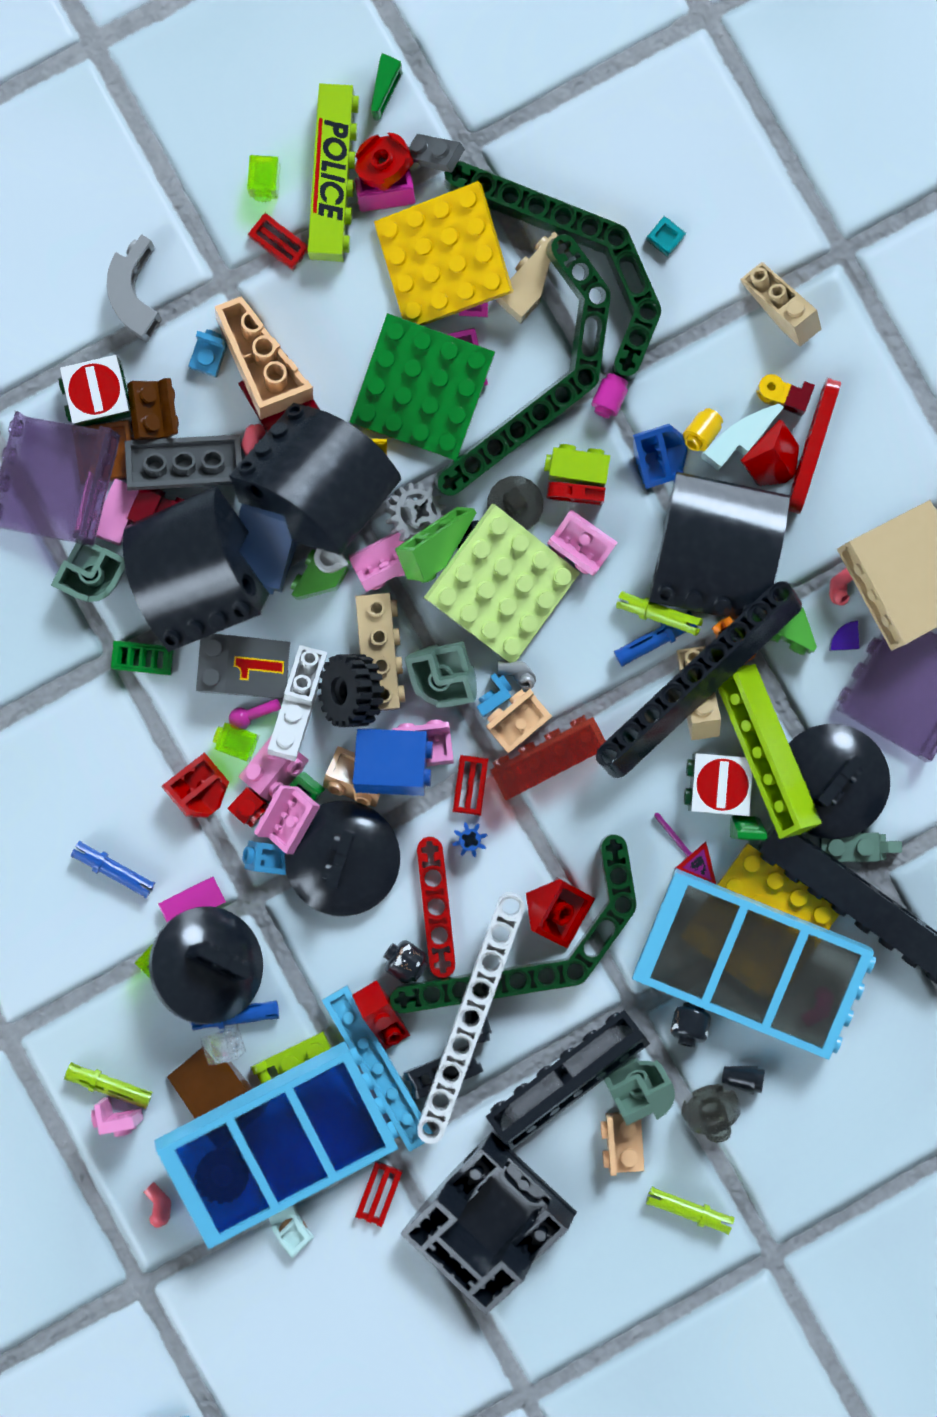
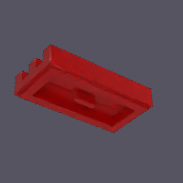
[247,213,308,271]
[453,755,489,816]
[355,1161,403,1227]

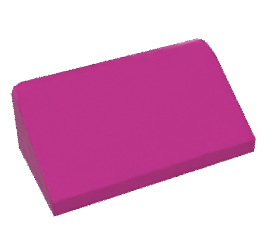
[355,169,415,212]

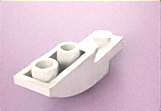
[267,645,327,762]

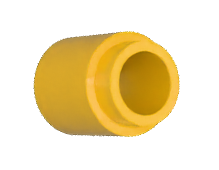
[683,408,723,451]

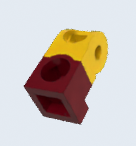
[757,374,815,417]

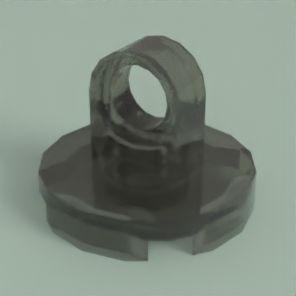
[487,476,543,531]
[681,1084,741,1143]

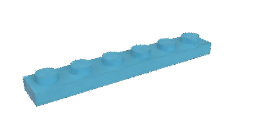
[322,985,434,1152]

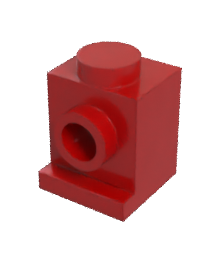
[227,787,269,828]

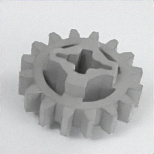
[385,483,446,542]

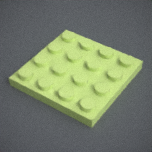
[424,504,580,663]

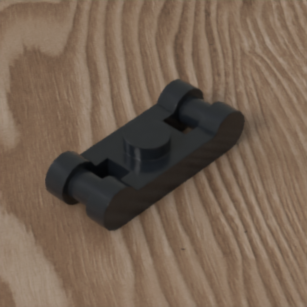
[403,1045,484,1100]

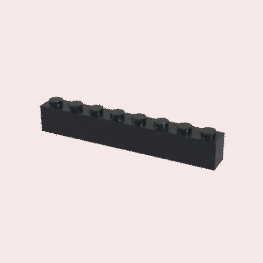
[758,825,937,984]

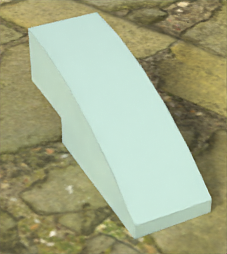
[700,403,784,471]

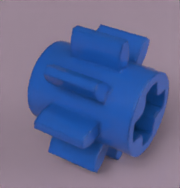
[453,822,488,857]

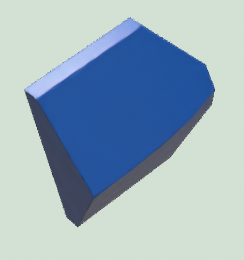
[633,424,688,489]

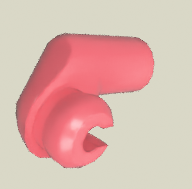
[241,424,266,456]
[829,568,853,606]
[143,1182,171,1228]

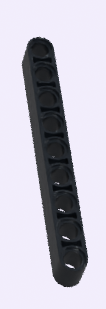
[596,581,802,778]

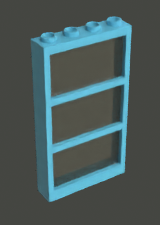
[632,868,876,1060]

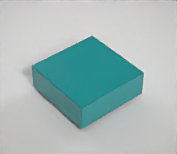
[646,215,686,257]

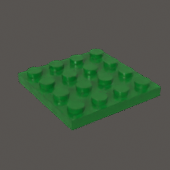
[349,313,495,460]

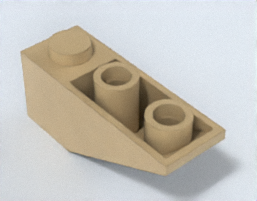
[496,232,557,324]
[740,262,822,347]
[677,646,721,741]

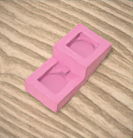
[93,479,139,546]

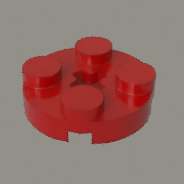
[355,133,413,191]

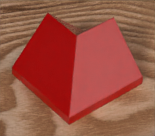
[526,877,595,949]

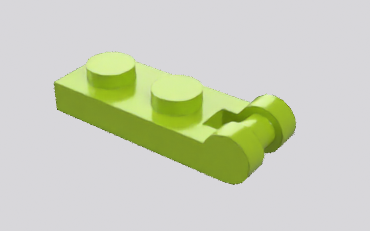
[250,1031,332,1085]

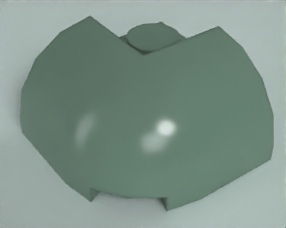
[51,536,125,602]
[404,641,477,708]
[604,1057,675,1125]

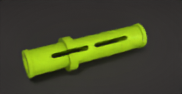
[616,591,703,636]
[64,1062,153,1110]
[646,1186,734,1235]

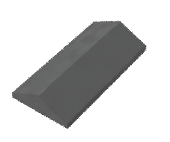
[125,434,242,491]

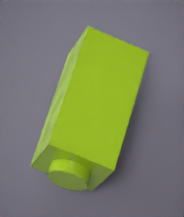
[544,444,611,487]

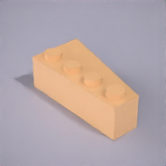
[215,296,313,420]

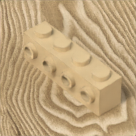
[355,593,406,711]

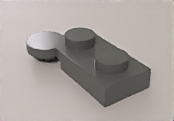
[409,134,465,173]

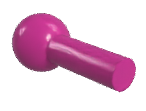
[229,699,281,730]

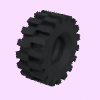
[318,654,384,727]

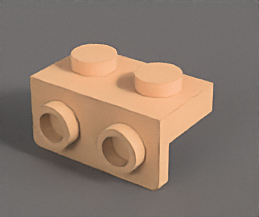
[486,689,552,754]

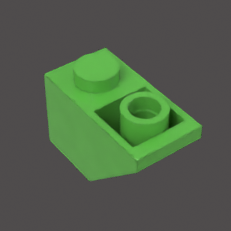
[290,549,352,600]
[770,600,817,655]

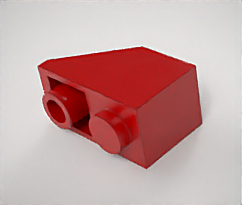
[352,980,410,1050]

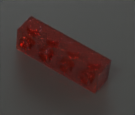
[490,715,606,801]

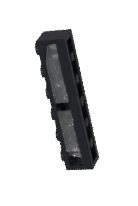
[485,1010,650,1150]

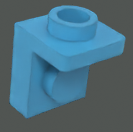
[188,329,227,378]
[476,673,513,717]
[242,841,286,875]

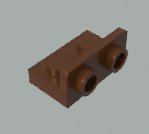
[127,378,179,440]

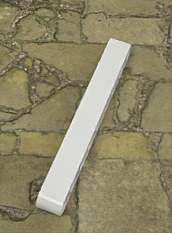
[418,892,524,1144]

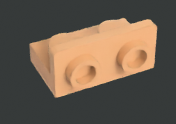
[323,746,380,807]
[601,1112,644,1176]

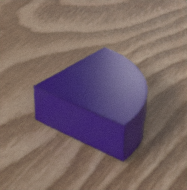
[829,621,860,651]

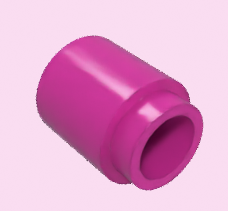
[591,373,628,419]

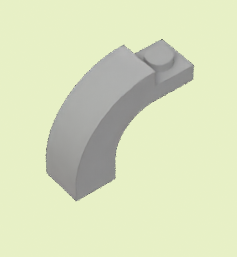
[107,234,162,343]

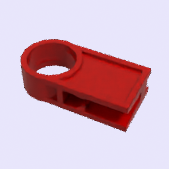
[546,482,606,506]

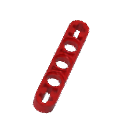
[788,378,841,514]
[417,837,456,978]

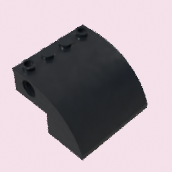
[229,403,402,555]
[649,471,790,621]
[123,486,269,652]
[400,1132,577,1315]

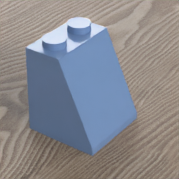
[238,504,298,595]

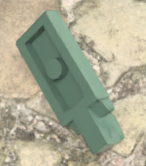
[820,832,902,862]

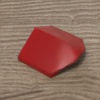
[740,420,799,486]
[161,752,229,818]

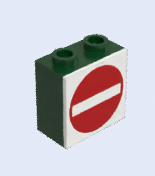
[58,355,131,427]
[684,753,753,816]

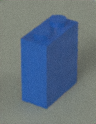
[353,729,433,796]

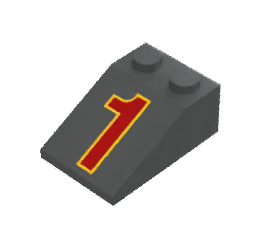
[196,634,290,699]

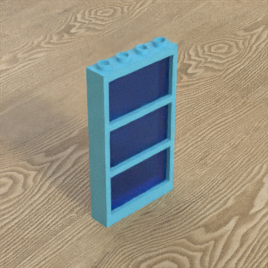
[154,1041,399,1249]

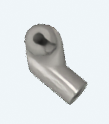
[498,661,536,690]

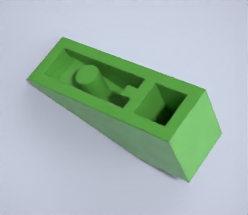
[395,507,477,583]

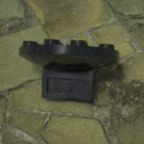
[789,724,890,839]
[285,801,400,916]
[149,906,263,1024]

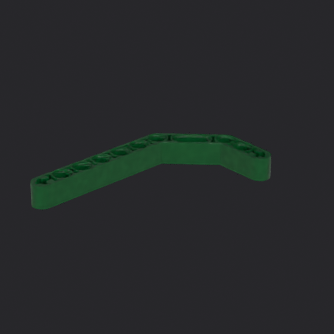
[444,161,662,381]
[434,234,611,496]
[390,834,637,1013]

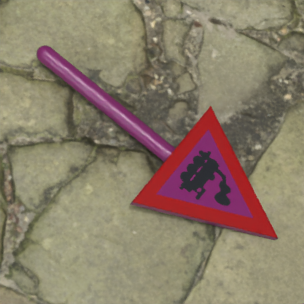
[654,812,717,885]

